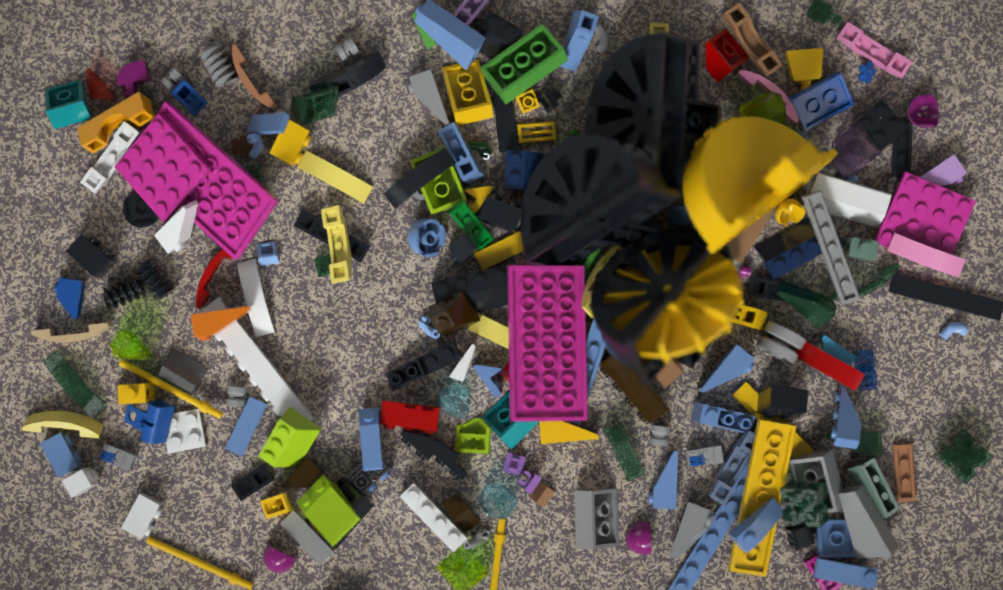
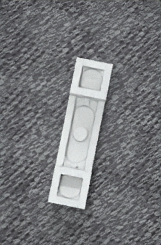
[80,121,140,194]
[237,258,275,337]

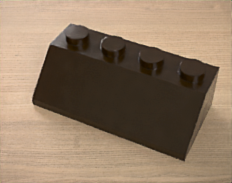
[600,355,669,423]

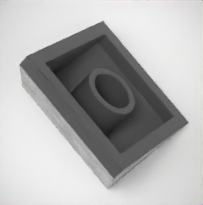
[158,349,208,395]

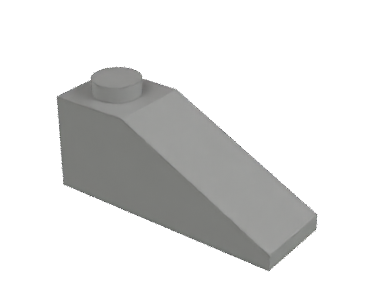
[407,69,449,126]
[669,502,715,559]

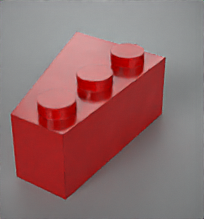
[380,400,441,434]

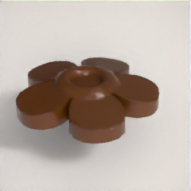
[231,135,253,158]

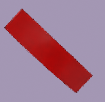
[196,249,233,309]
[791,342,865,391]

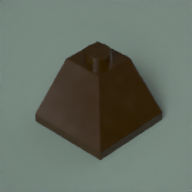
[428,290,481,337]

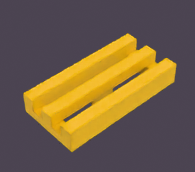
[517,121,557,144]

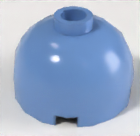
[407,218,446,257]

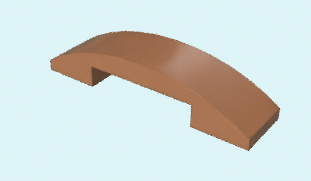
[232,44,279,112]

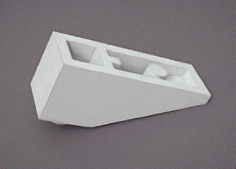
[154,200,198,254]

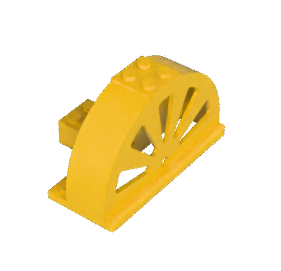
[683,117,838,254]

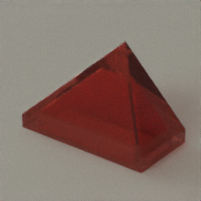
[86,68,117,101]

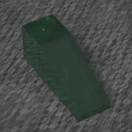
[776,281,837,329]
[603,422,645,482]
[821,431,883,459]

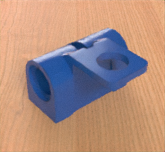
[124,400,174,444]

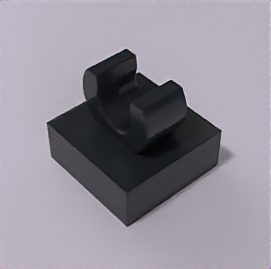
[537,89,562,114]

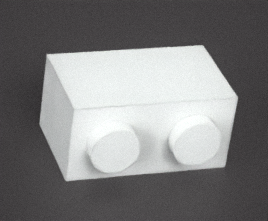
[62,467,100,498]
[121,493,163,539]

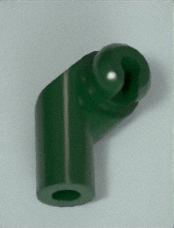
[468,140,493,160]

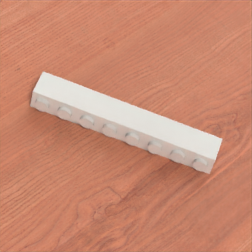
[200,297,314,421]

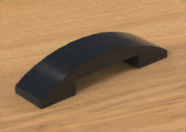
[384,147,456,209]
[293,209,370,262]

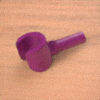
[739,265,752,280]

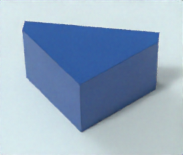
[170,79,208,116]

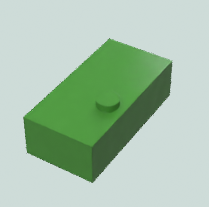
[480,23,568,104]

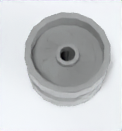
[756,321,806,364]

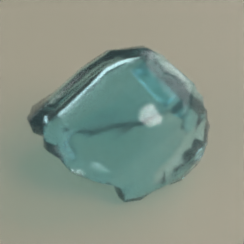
[438,385,470,420]
[478,483,517,519]

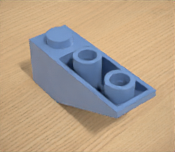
[560,10,599,71]
[831,386,861,449]
[690,402,756,433]

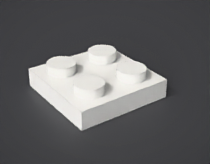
[166,409,207,454]

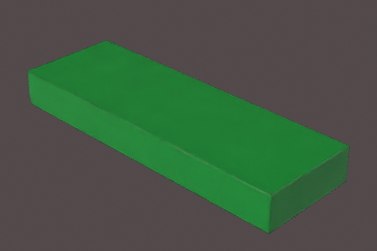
[447,198,494,251]

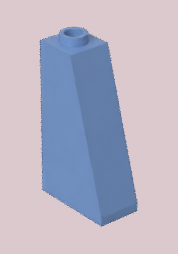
[414,0,486,70]

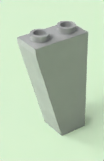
[838,485,899,561]

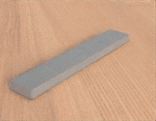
[802,190,860,305]

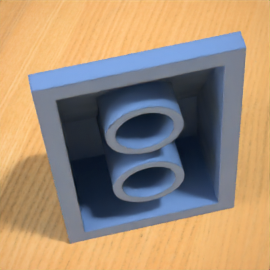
[697,344,755,392]

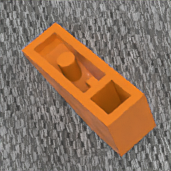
[191,306,252,341]

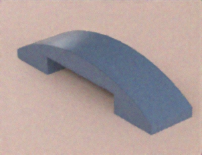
[708,430,755,506]

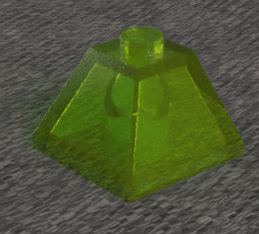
[738,90,787,125]
[109,329,155,360]
[435,544,490,590]

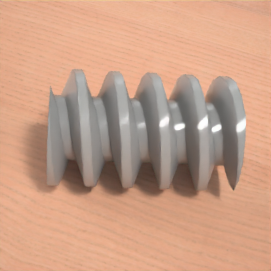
[201,44,239,87]

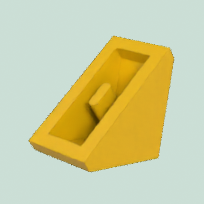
[260,491,294,519]

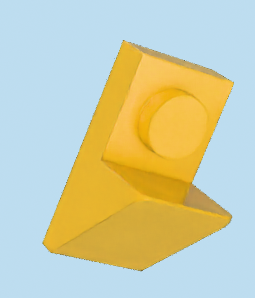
[464,186,494,215]

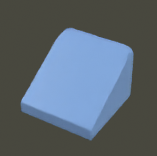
[257,241,279,266]

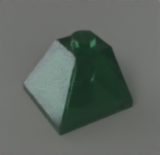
[290,85,339,126]

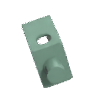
[841,237,879,262]

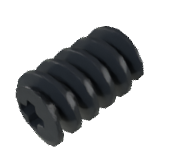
[135,257,176,300]
[103,276,146,311]

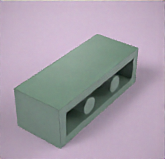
[847,457,900,519]

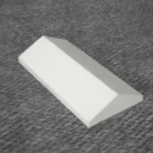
[809,172,892,228]

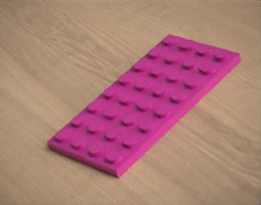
[155,101,279,260]
[507,266,587,422]

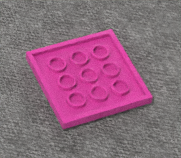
[115,113,212,222]
[874,171,976,254]

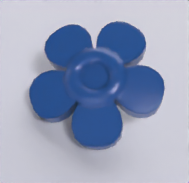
[858,61,876,83]

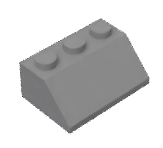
[789,449,843,515]
[574,488,619,550]

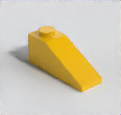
[731,305,768,331]
[539,421,599,444]

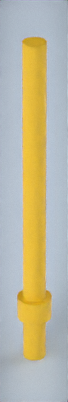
[119,359,224,419]
[490,518,506,590]
[146,536,254,590]

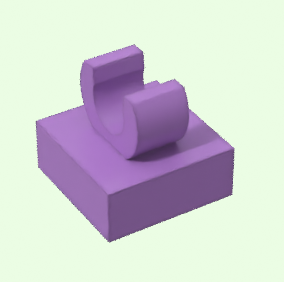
[503,452,526,476]
[518,470,542,494]

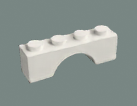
[400,482,468,552]

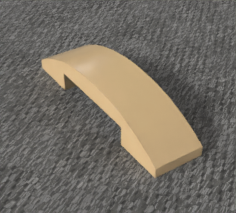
[31,323,111,343]

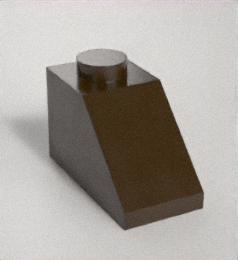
[281,457,325,488]
[442,491,480,533]

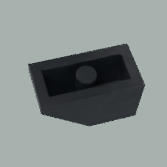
[448,233,478,264]
[786,523,817,551]

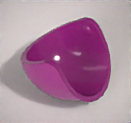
[907,94,939,128]
[625,521,652,555]
[263,542,297,573]

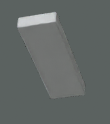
[280,510,334,565]

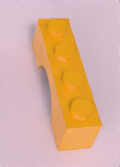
[77,92,155,153]

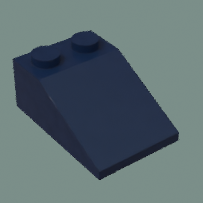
[504,150,545,191]

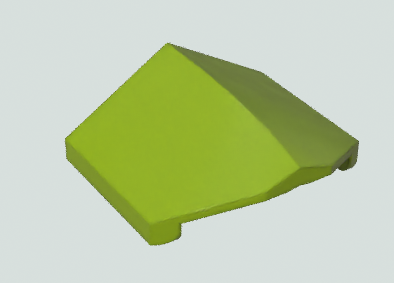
[455,418,492,454]

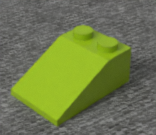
[296,475,360,546]

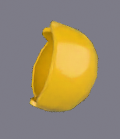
[774,198,806,226]

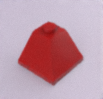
[706,28,749,83]

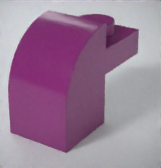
[117,60,151,99]

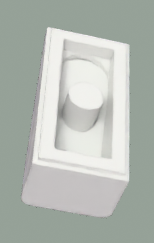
[449,344,476,382]

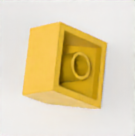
[270,120,312,167]

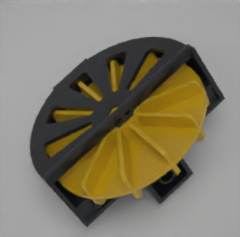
[590,228,743,386]

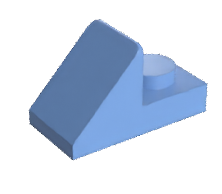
[473,365,502,398]

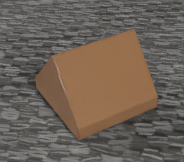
[528,481,555,507]

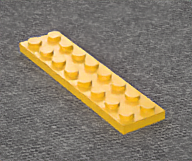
[728,419,796,577]

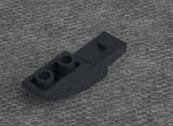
[309,50,387,102]
[385,341,463,391]
[400,431,468,480]

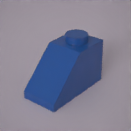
[54,278,85,319]

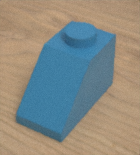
[819,335,856,366]

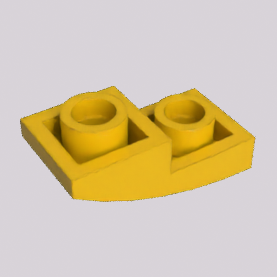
[515,87,540,114]

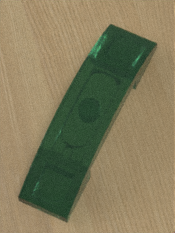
[826,263,900,300]
[43,349,108,419]

